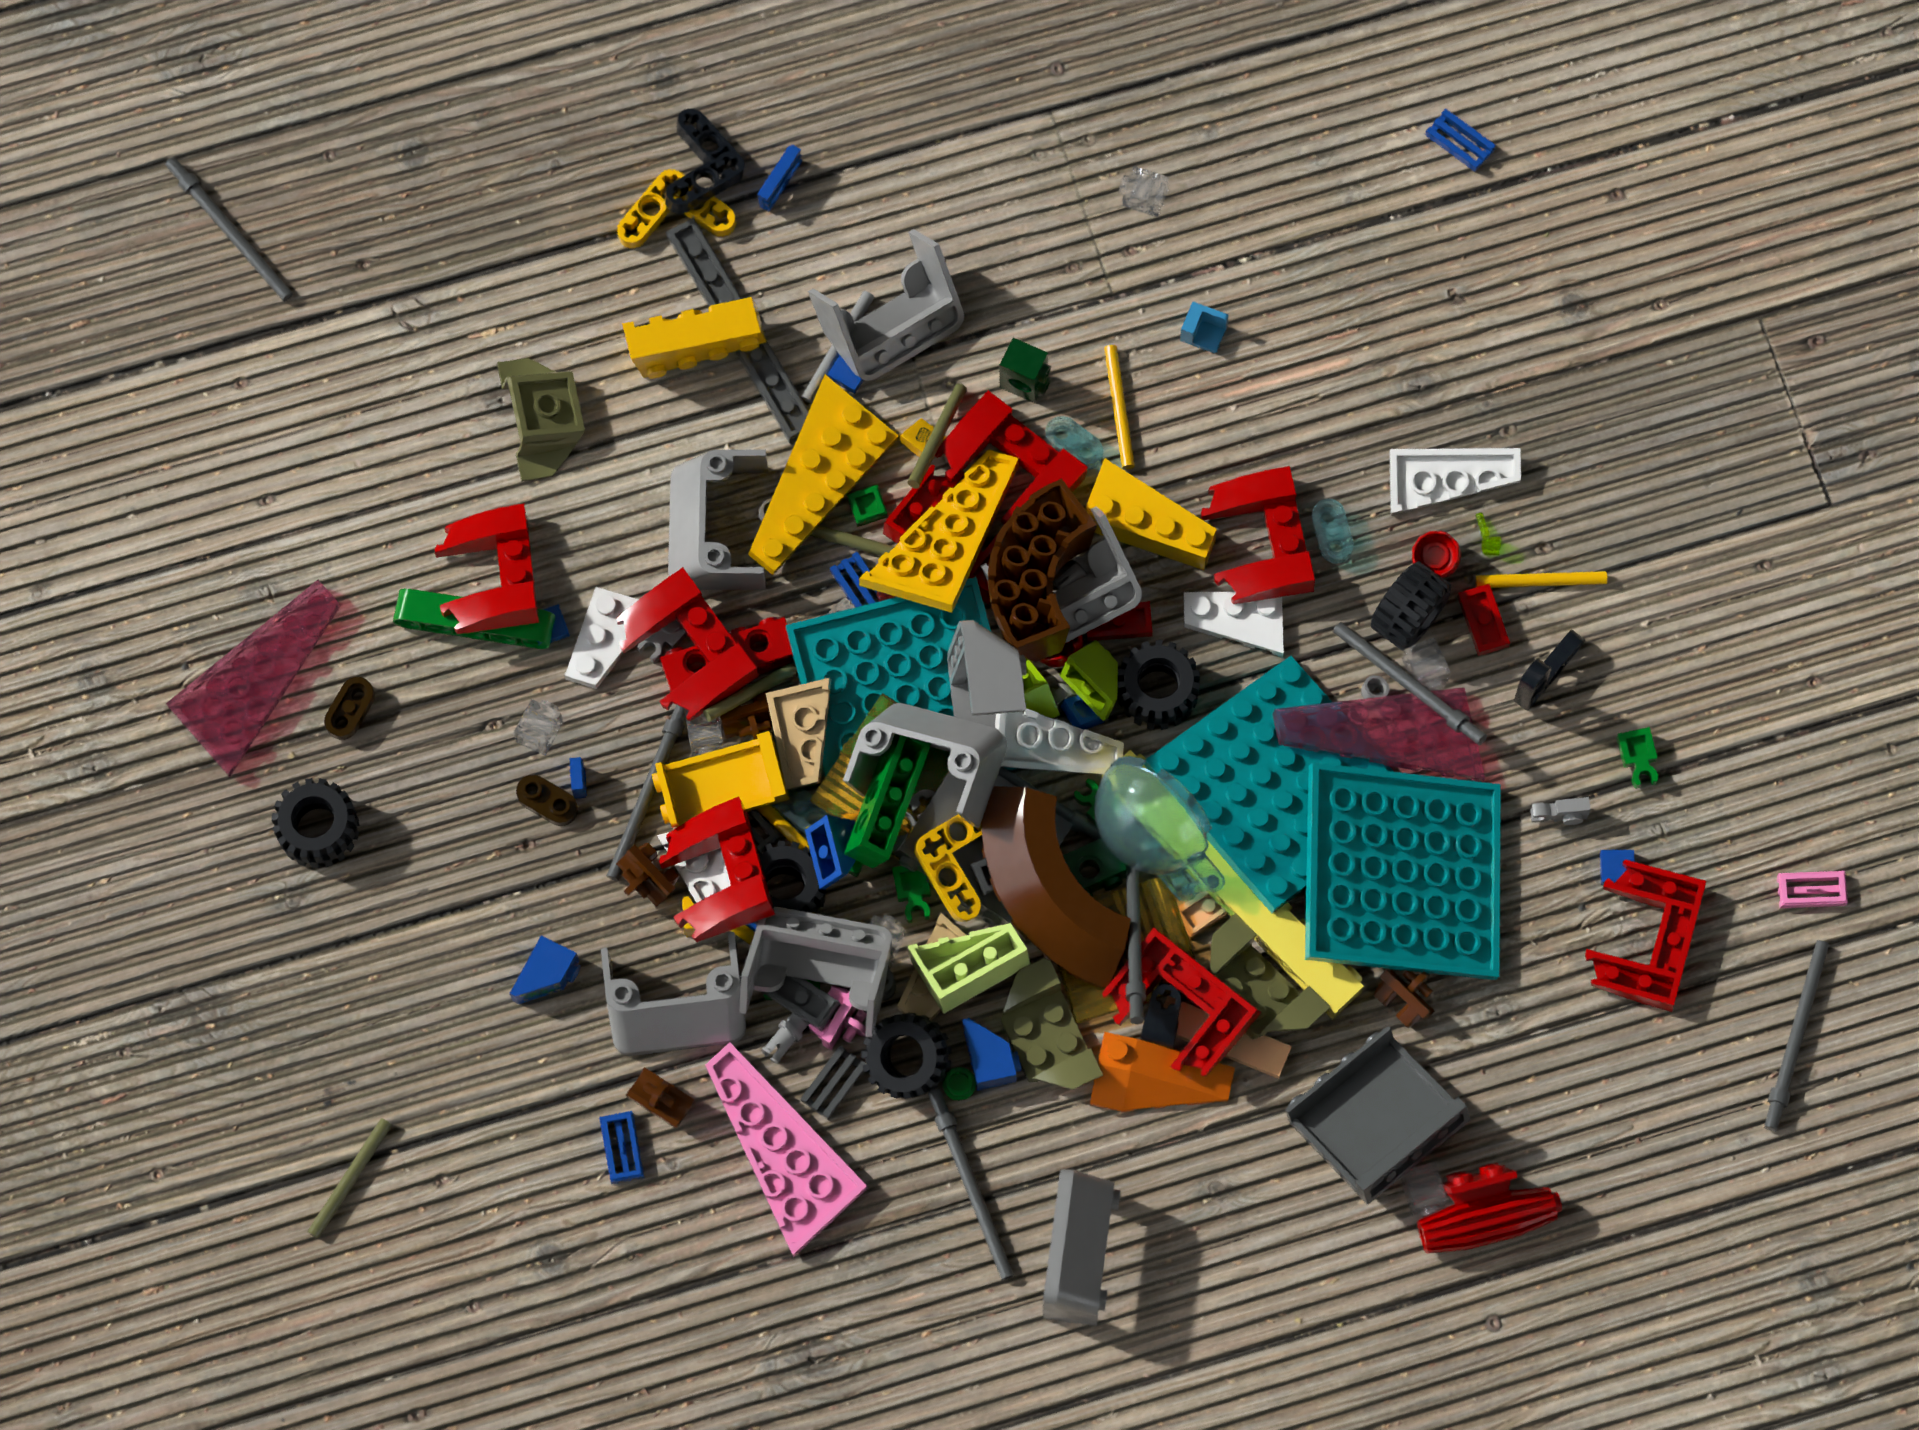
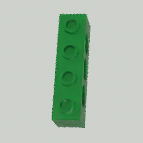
[844,734,931,869]

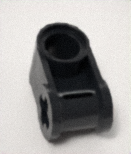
[1140,983,1182,1050]

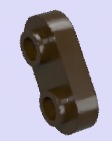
[324,677,375,740]
[516,775,578,826]

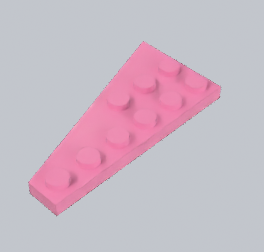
[705,1042,868,1257]

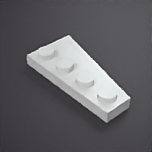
[1389,448,1521,515]

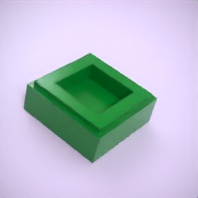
[847,485,888,527]

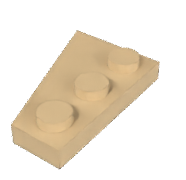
[766,678,832,791]

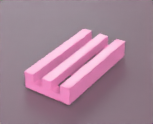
[1777,871,1848,908]

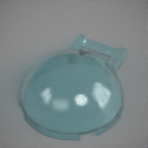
[1095,756,1225,902]

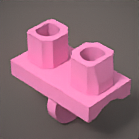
[809,985,867,1051]

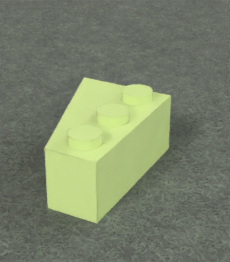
[907,923,1030,1014]

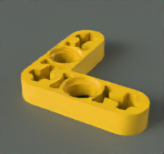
[617,169,736,249]
[914,814,982,922]

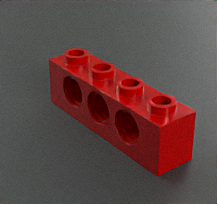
[660,617,794,692]

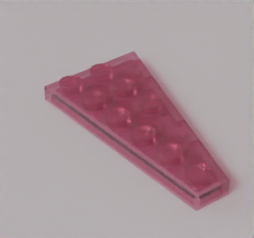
[166,580,340,778]
[1272,687,1485,782]

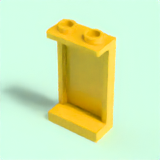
[652,731,790,829]

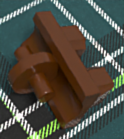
[720,690,772,740]
[616,843,679,907]
[1373,969,1435,1028]
[626,1067,695,1129]

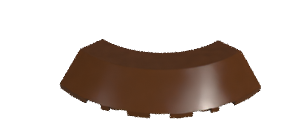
[988,478,1097,662]
[979,786,1131,989]

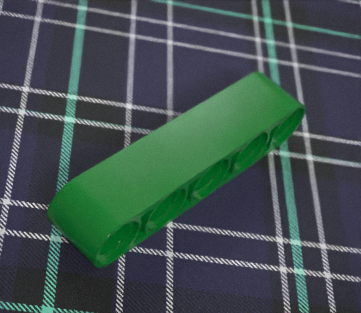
[393,589,555,649]

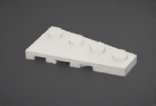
[995,709,1124,775]

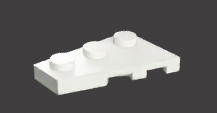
[565,587,639,689]
[1184,592,1284,657]
[657,833,731,903]

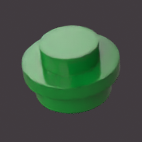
[942,1067,976,1101]

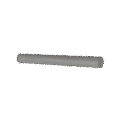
[801,291,874,404]

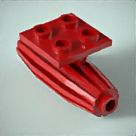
[1417,1163,1562,1253]

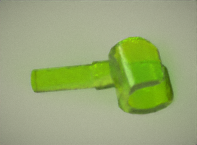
[1475,512,1501,555]

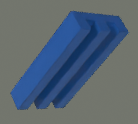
[1425,108,1496,172]
[758,144,802,212]
[830,552,889,608]
[599,1111,645,1184]

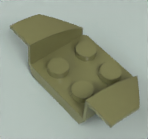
[497,358,585,481]
[1210,913,1330,1039]
[1001,958,1103,1090]

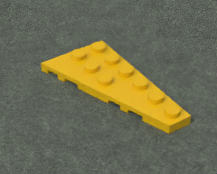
[748,374,899,575]
[859,449,1019,613]

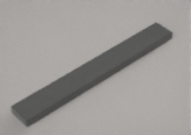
[666,217,809,444]

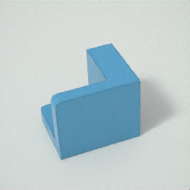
[1180,302,1229,353]

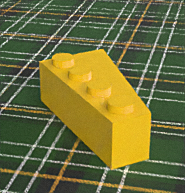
[622,297,766,379]
[1085,458,1217,570]

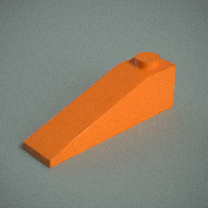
[1090,1032,1235,1112]

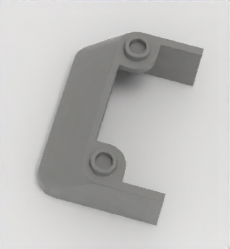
[808,229,964,381]
[668,450,769,590]
[980,506,1142,643]
[947,620,1026,728]
[843,703,1007,828]
[740,907,892,1038]
[601,932,746,1056]
[1043,1168,1121,1326]

